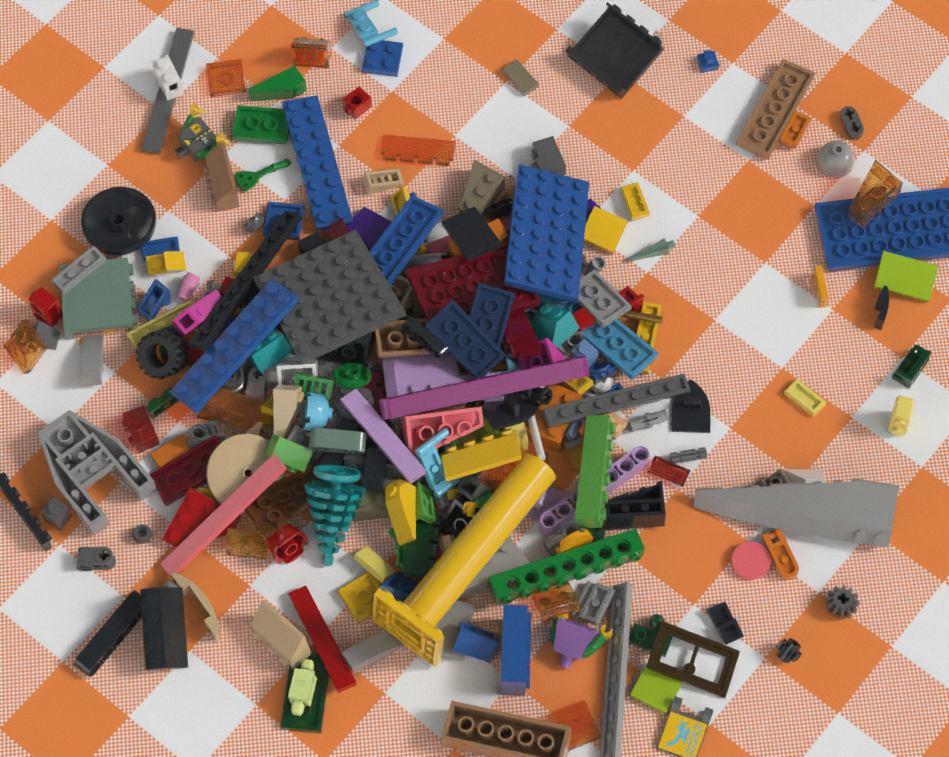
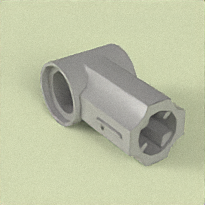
[542,523,581,556]

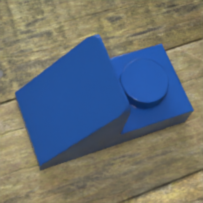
[136,279,171,321]

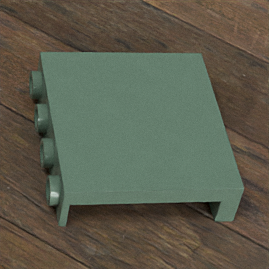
[60,257,137,340]

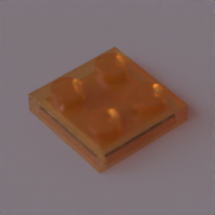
[4,320,48,374]

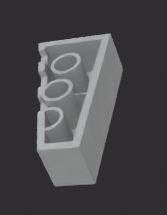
[457,537,530,601]

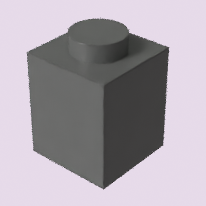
[41,497,72,531]

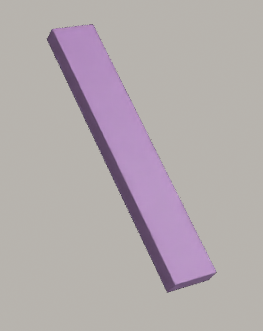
[340,389,426,484]

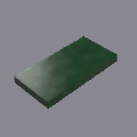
[281,653,329,733]

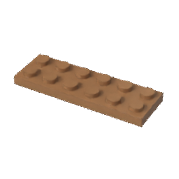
[736,59,816,160]

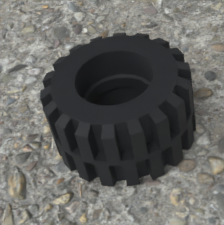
[135,329,189,379]

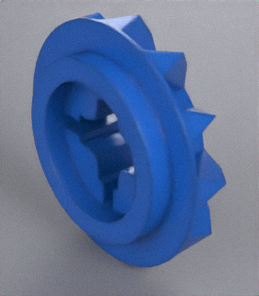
[588,362,615,381]

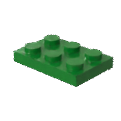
[232,105,289,145]

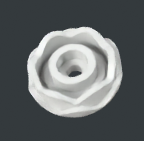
[591,376,613,393]

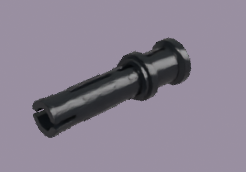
[516,387,553,405]

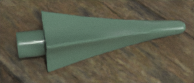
[626,238,675,262]

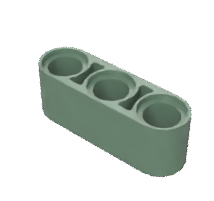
[309,428,367,455]

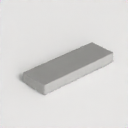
[50,245,107,295]

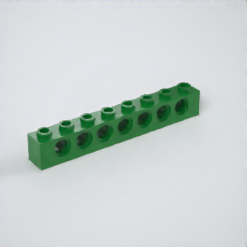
[487,528,645,606]

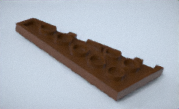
[245,462,344,540]

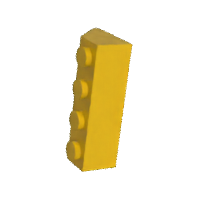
[441,428,524,482]

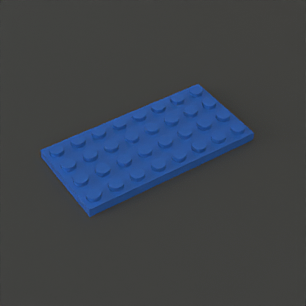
[503,164,589,303]
[814,187,949,272]

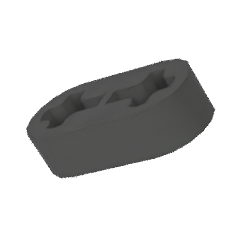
[840,106,864,140]

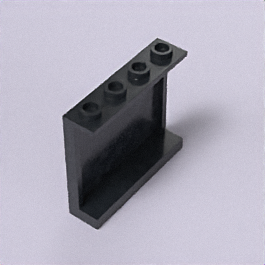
[565,2,664,99]

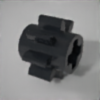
[776,638,802,663]

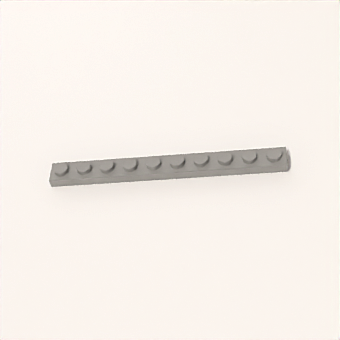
[600,582,633,757]

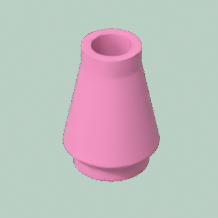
[177,272,200,301]

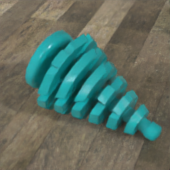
[305,465,366,566]

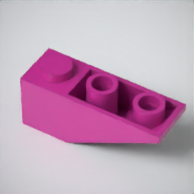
[172,290,222,339]

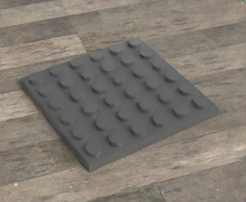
[253,229,406,365]

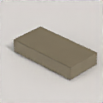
[502,59,539,96]

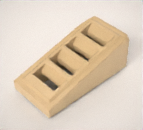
[362,168,404,195]

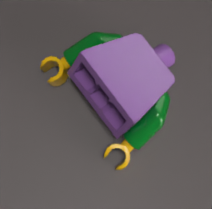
[549,609,613,668]

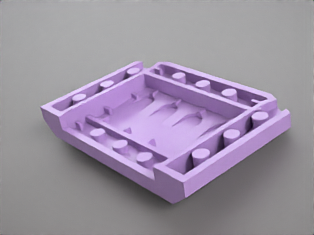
[381,354,504,404]

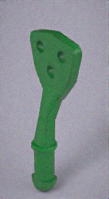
[235,159,291,192]

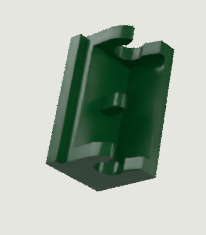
[892,344,932,389]

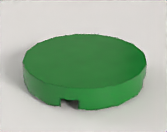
[333,363,371,389]

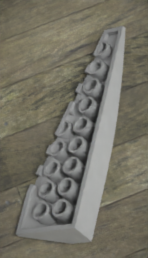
[693,479,899,548]

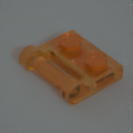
[532,583,581,622]

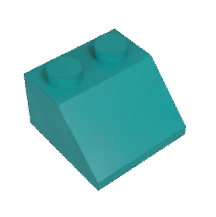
[532,303,579,348]
[246,328,293,373]

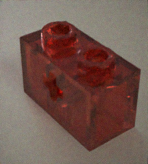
[121,405,160,454]

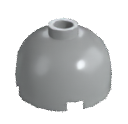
[817,141,854,178]

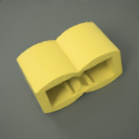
[888,395,915,436]

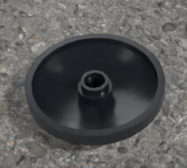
[81,187,156,255]

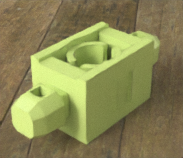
[288,659,317,716]

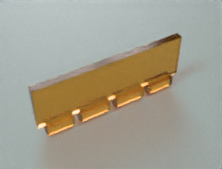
[381,135,456,166]

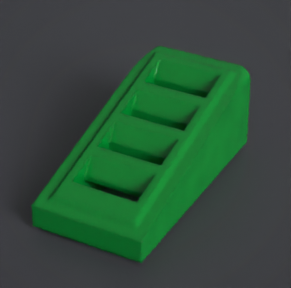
[293,372,334,399]

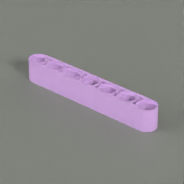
[540,446,650,536]

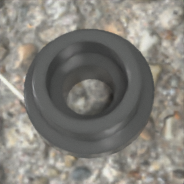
[132,524,152,544]

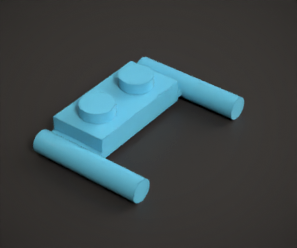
[344,0,398,47]
[415,428,463,498]

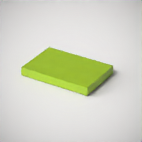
[874,251,938,302]

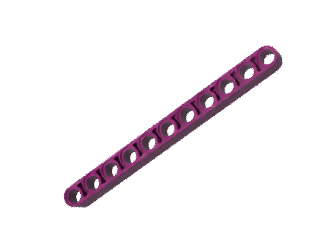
[379,356,589,420]

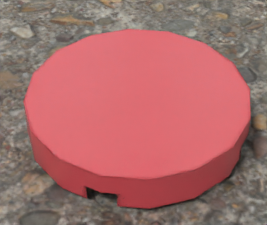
[731,542,771,581]

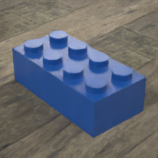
[501,605,532,696]

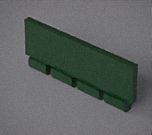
[402,510,442,577]

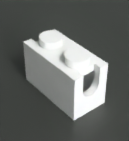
[151,55,184,101]

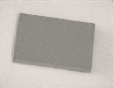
[576,270,631,329]
[435,600,475,662]

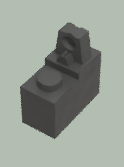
[530,136,566,175]

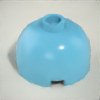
[301,392,333,431]

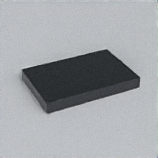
[441,206,501,262]

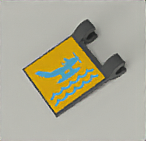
[657,696,714,757]

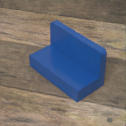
[452,621,498,662]

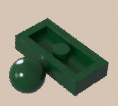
[629,614,673,657]

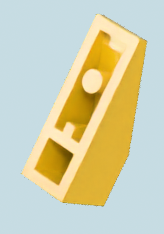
[385,479,416,546]

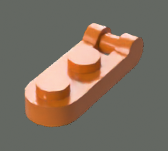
[760,528,799,580]

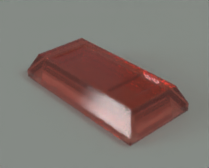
[647,456,691,487]

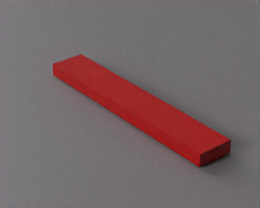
[288,585,357,693]

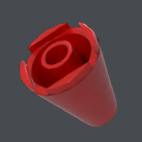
[265,523,308,564]

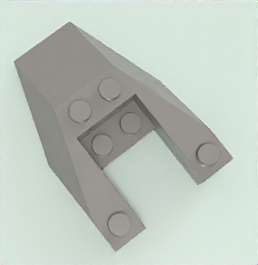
[38,410,157,536]

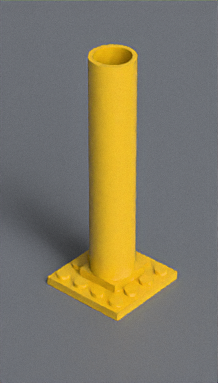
[372,454,556,668]

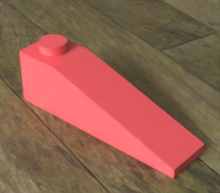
[401,407,484,455]

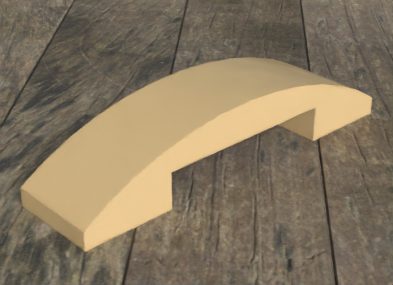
[171,572,220,642]

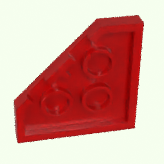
[162,488,242,548]

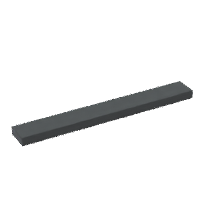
[141,28,195,155]
[542,373,691,429]

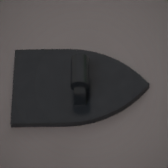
[672,379,710,433]
[479,396,540,430]

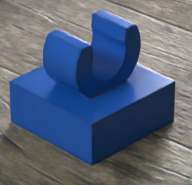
[696,50,720,73]

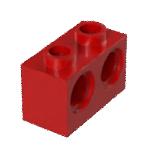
[28,287,63,328]

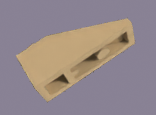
[273,385,304,438]

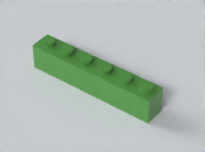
[575,415,616,528]

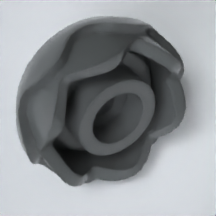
[244,212,264,233]

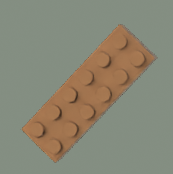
[441,700,572,757]

